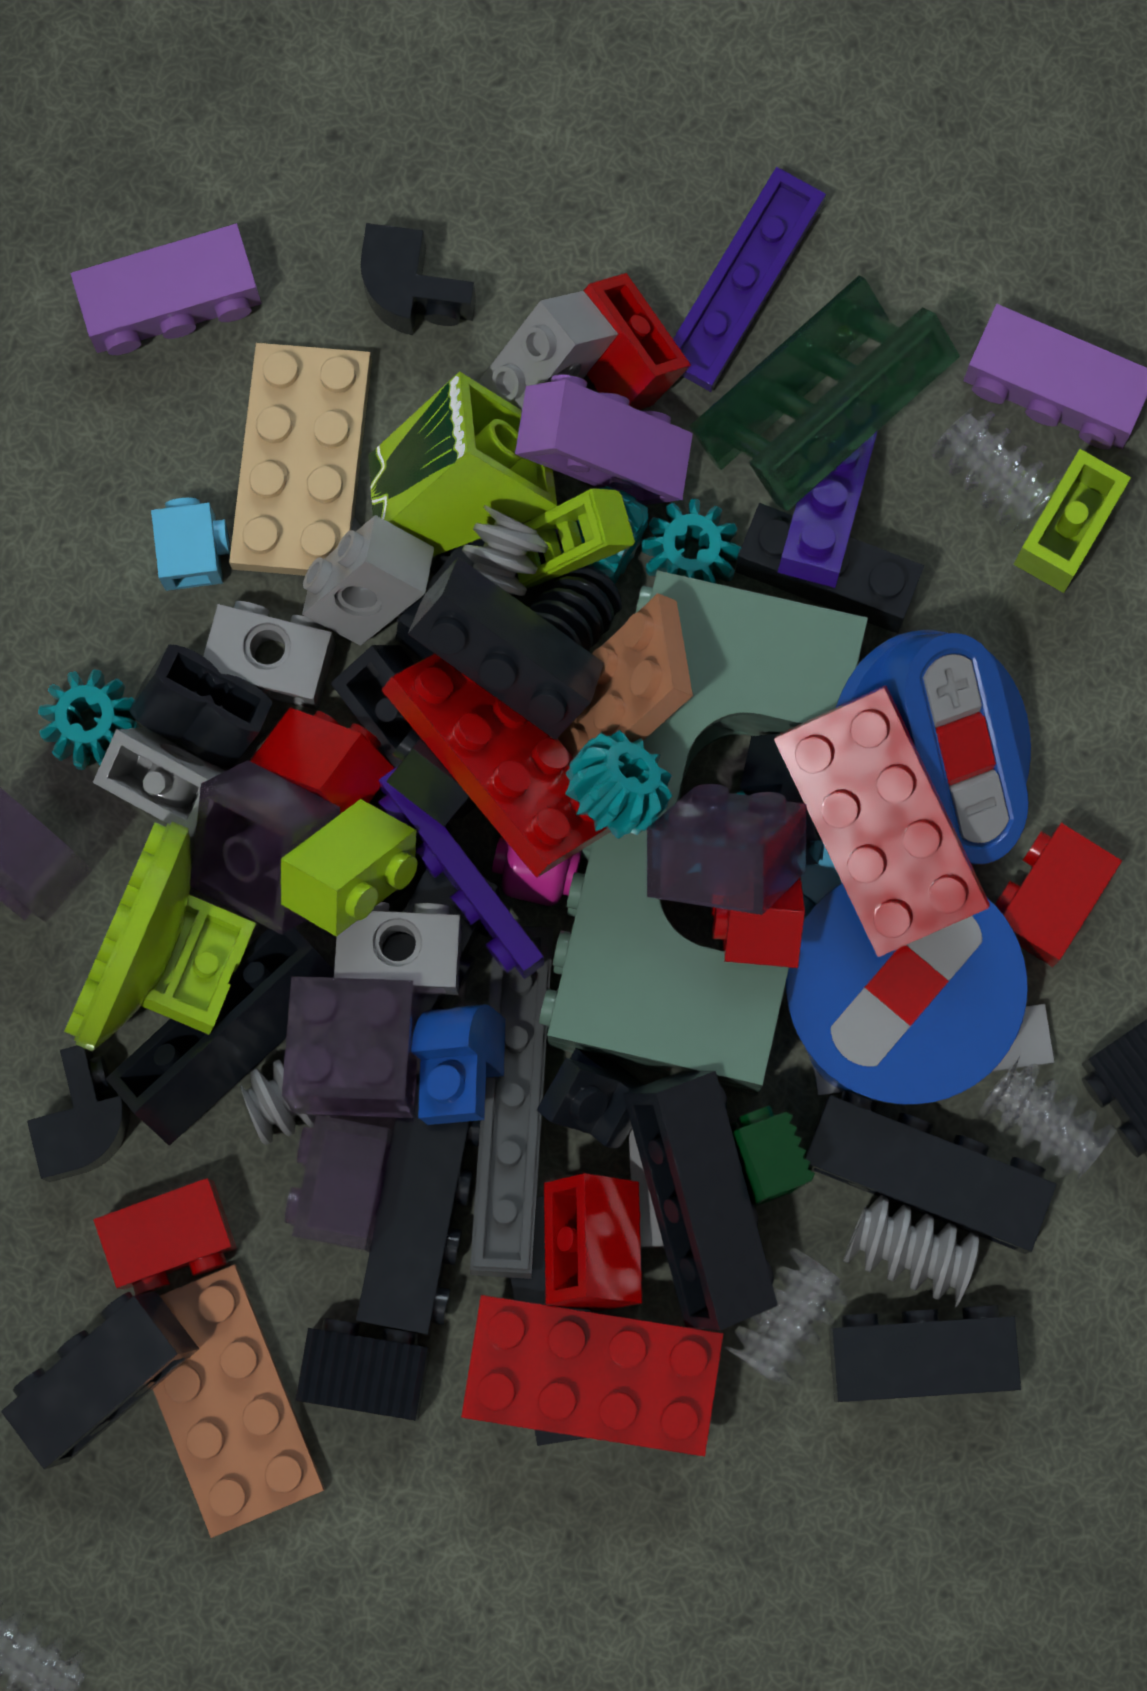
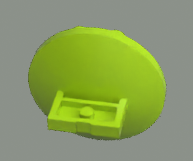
[64,821,256,1051]

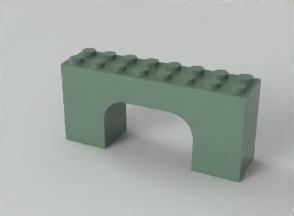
[539,570,868,1095]

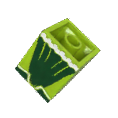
[368,371,557,556]

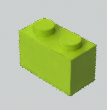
[1013,449,1131,593]
[281,799,417,937]

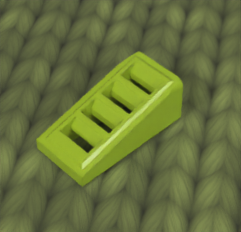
[517,489,635,588]

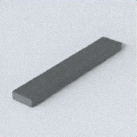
[470,926,553,1279]

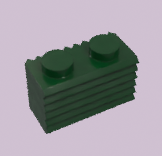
[730,1106,815,1207]

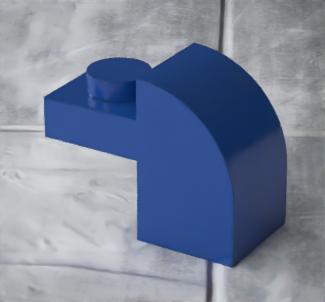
[411,1005,506,1125]

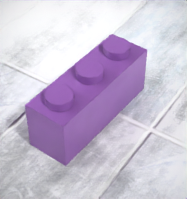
[70,223,262,355]
[963,304,1147,449]
[515,375,693,505]

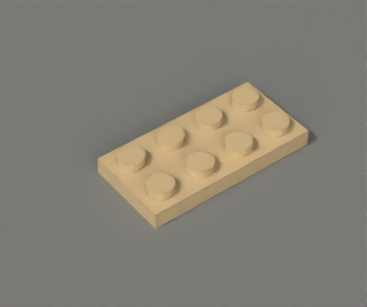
[229,343,372,576]

